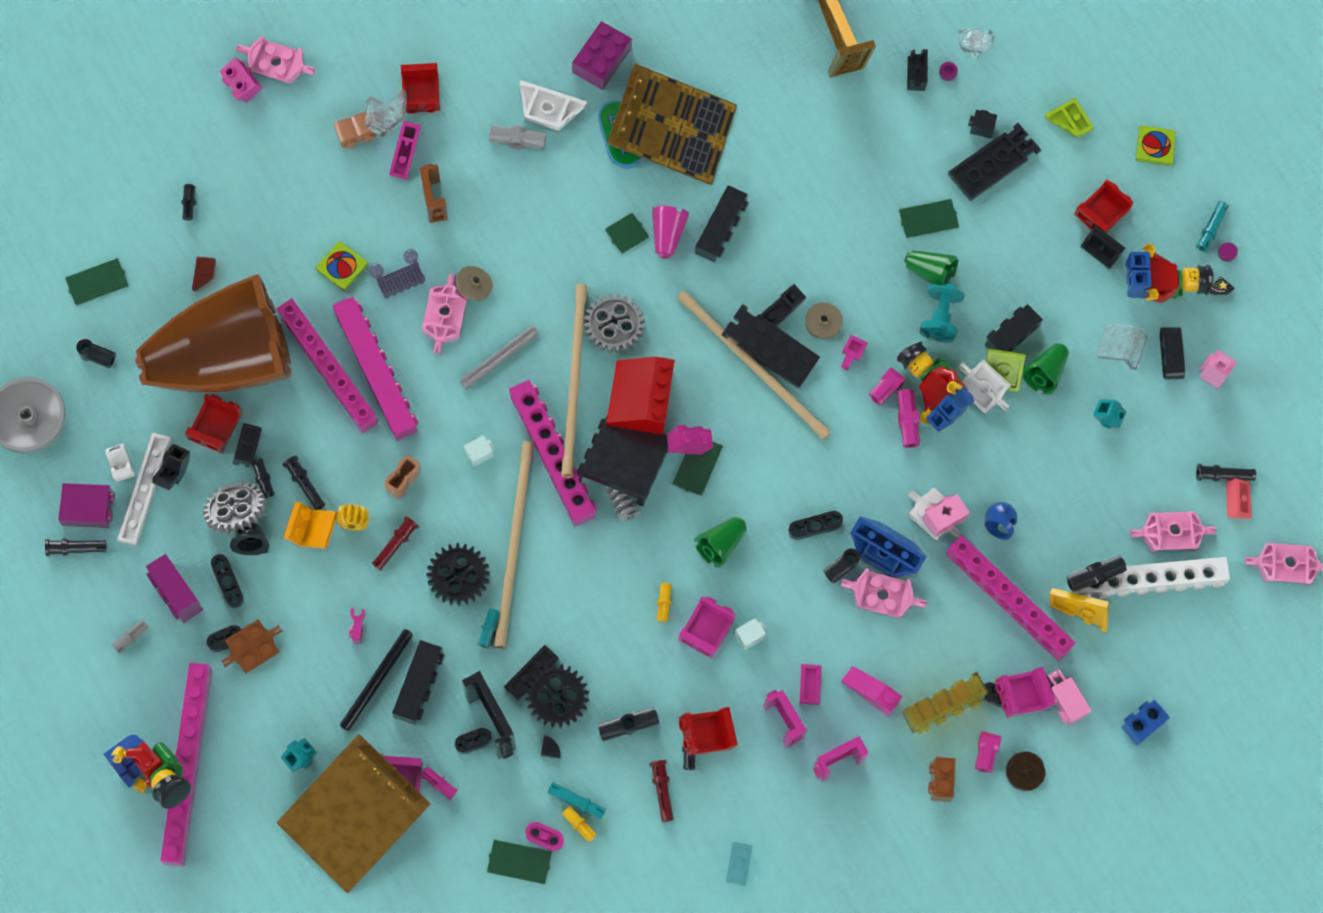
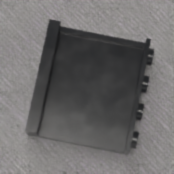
[577,416,668,507]
[462,671,516,759]

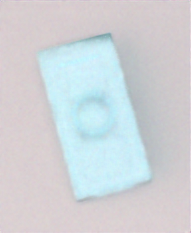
[726,842,753,886]

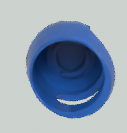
[984,502,1017,540]

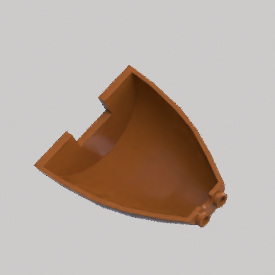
[135,274,292,392]

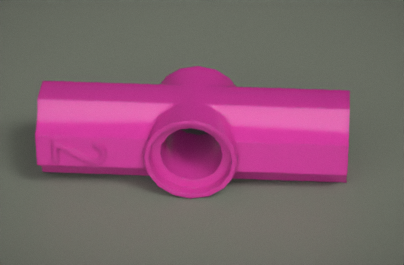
[897,389,920,448]

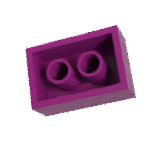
[572,21,632,90]
[145,553,203,623]

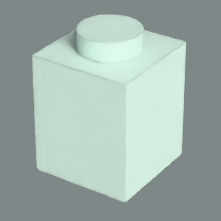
[463,435,495,468]
[734,618,766,650]

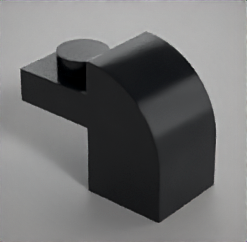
[152,444,190,490]

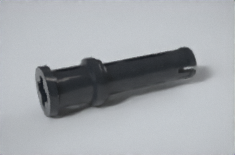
[282,456,326,510]
[1196,464,1256,482]
[45,539,107,557]

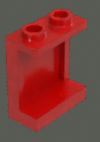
[400,63,440,114]
[1074,179,1134,233]
[185,394,242,454]
[679,707,738,756]

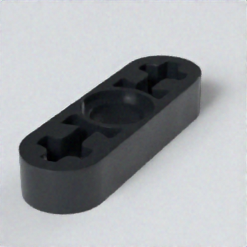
[788,511,843,540]
[211,554,244,608]

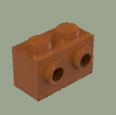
[928,757,956,802]

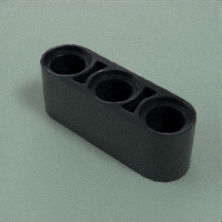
[1159,327,1185,379]

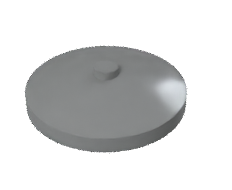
[0,377,66,453]

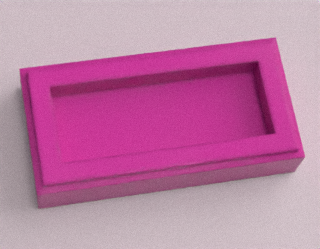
[799,664,821,705]

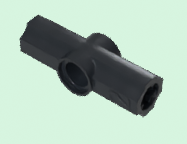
[1066,555,1127,593]
[597,707,659,742]

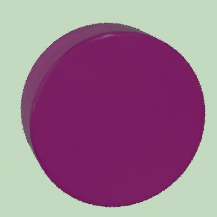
[939,62,958,81]
[1218,242,1238,262]

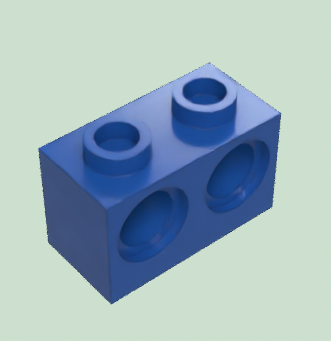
[1121,699,1170,745]

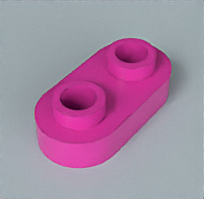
[525,822,564,852]

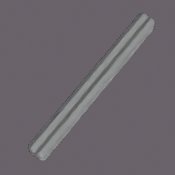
[460,326,538,389]

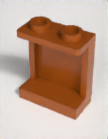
[420,164,448,223]

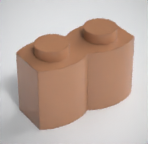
[334,112,377,148]
[385,455,421,499]

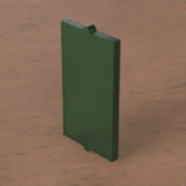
[899,199,959,238]
[65,258,129,305]
[673,442,723,496]
[487,840,552,885]

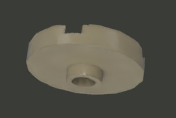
[456,266,493,301]
[805,303,842,339]

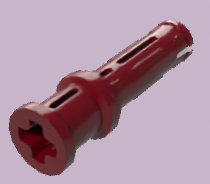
[371,516,419,571]
[649,760,674,822]

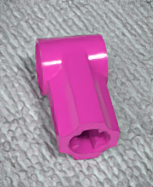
[869,367,906,405]
[975,731,1001,773]

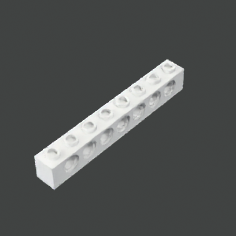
[1071,557,1230,599]

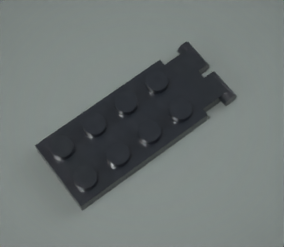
[947,123,1042,202]
[721,304,820,389]

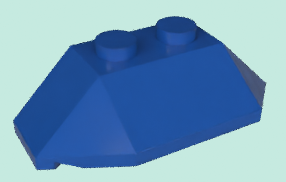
[850,516,927,577]

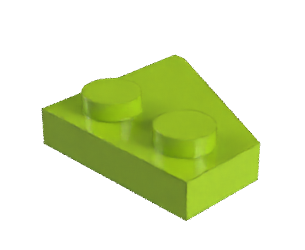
[1045,98,1094,138]

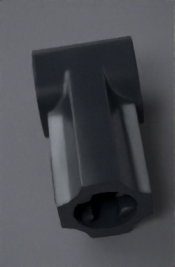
[76,339,116,369]
[823,548,860,584]

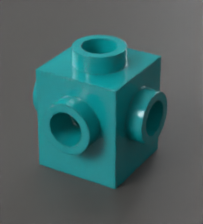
[1093,399,1127,429]
[280,738,317,772]

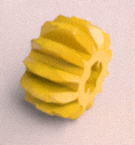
[336,504,369,531]

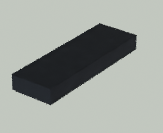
[504,645,559,701]

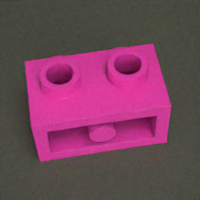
[219,57,263,103]
[667,425,713,455]

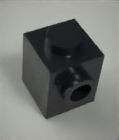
[968,110,997,139]

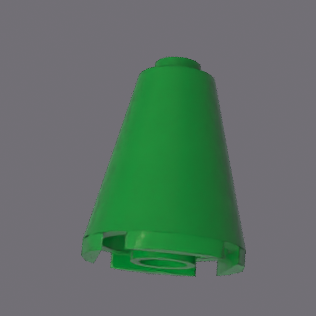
[904,250,959,286]
[1023,343,1069,394]
[694,517,747,568]

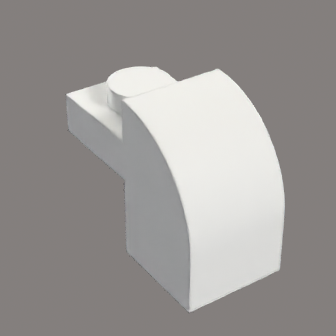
[106,443,135,482]

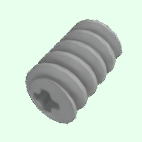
[606,486,642,521]

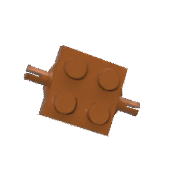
[221,619,283,673]

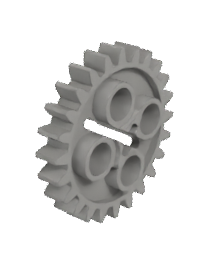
[584,293,645,353]
[202,481,267,535]

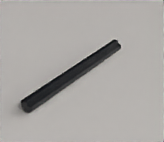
[340,629,413,731]

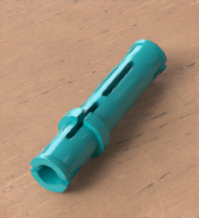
[1196,201,1229,252]
[547,782,606,820]

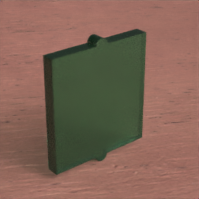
[605,213,649,254]

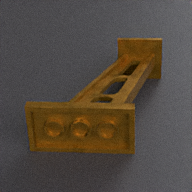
[818,0,876,78]

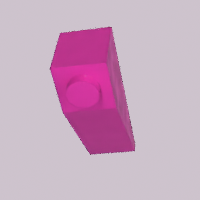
[389,120,421,180]
[841,666,902,717]

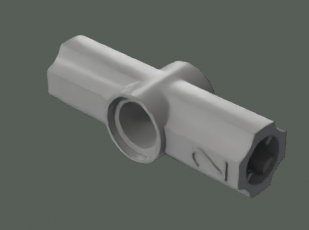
[489,125,546,150]

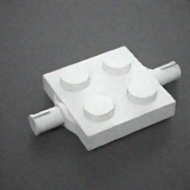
[958,360,1011,414]
[908,487,962,541]

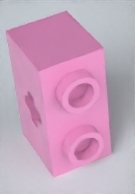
[922,494,970,537]

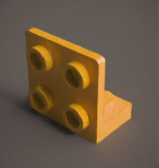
[283,502,338,549]

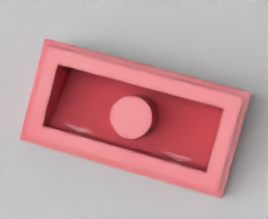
[1226,478,1251,519]

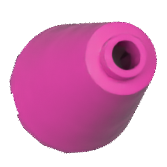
[652,206,689,259]

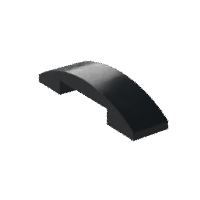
[760,284,806,327]

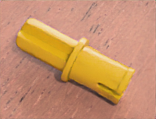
[656,583,672,622]
[562,806,596,842]

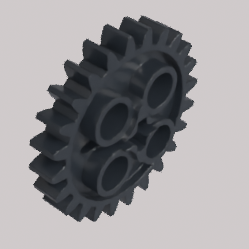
[426,543,490,606]
[525,664,589,728]

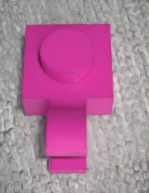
[841,335,868,371]
[349,608,366,645]

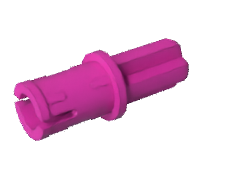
[421,767,458,800]

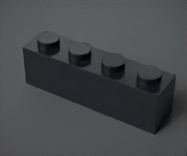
[695,185,749,263]
[392,640,445,725]

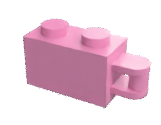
[1199,350,1237,389]
[1047,669,1092,726]

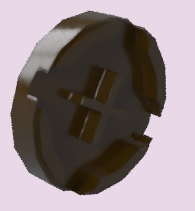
[1005,752,1046,791]

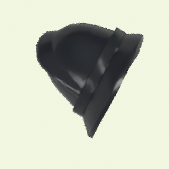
[229,522,270,555]

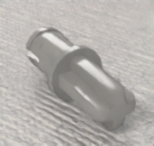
[111,620,148,654]

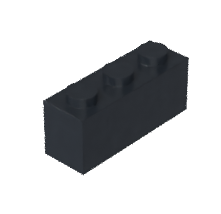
[985,304,1043,352]

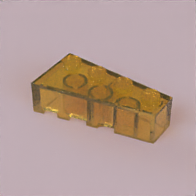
[902,672,988,734]

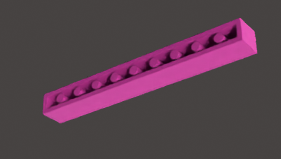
[160,663,212,867]

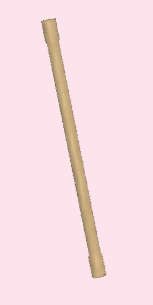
[561,284,587,478]
[677,290,831,440]
[494,441,534,649]

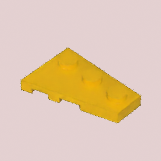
[1050,588,1109,633]

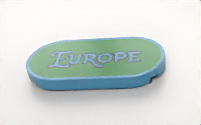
[598,100,643,169]

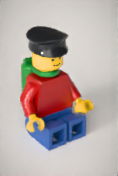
[1125,243,1214,303]
[897,341,974,432]
[103,735,191,809]

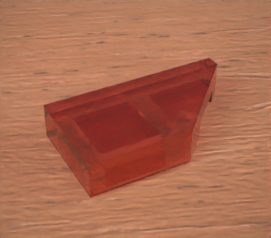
[192,256,216,291]

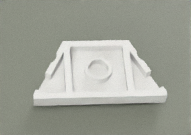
[520,80,587,131]

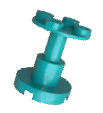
[919,283,965,342]

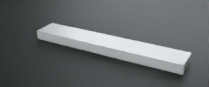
[117,432,172,546]

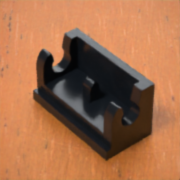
[907,49,928,91]
[1080,226,1125,269]
[232,423,262,467]

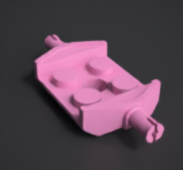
[236,36,315,84]
[422,274,468,354]
[1130,511,1216,553]
[1244,543,1323,586]
[840,569,927,618]

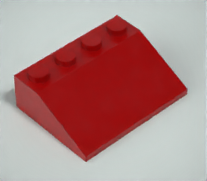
[606,356,675,435]

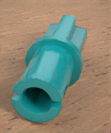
[477,608,500,648]

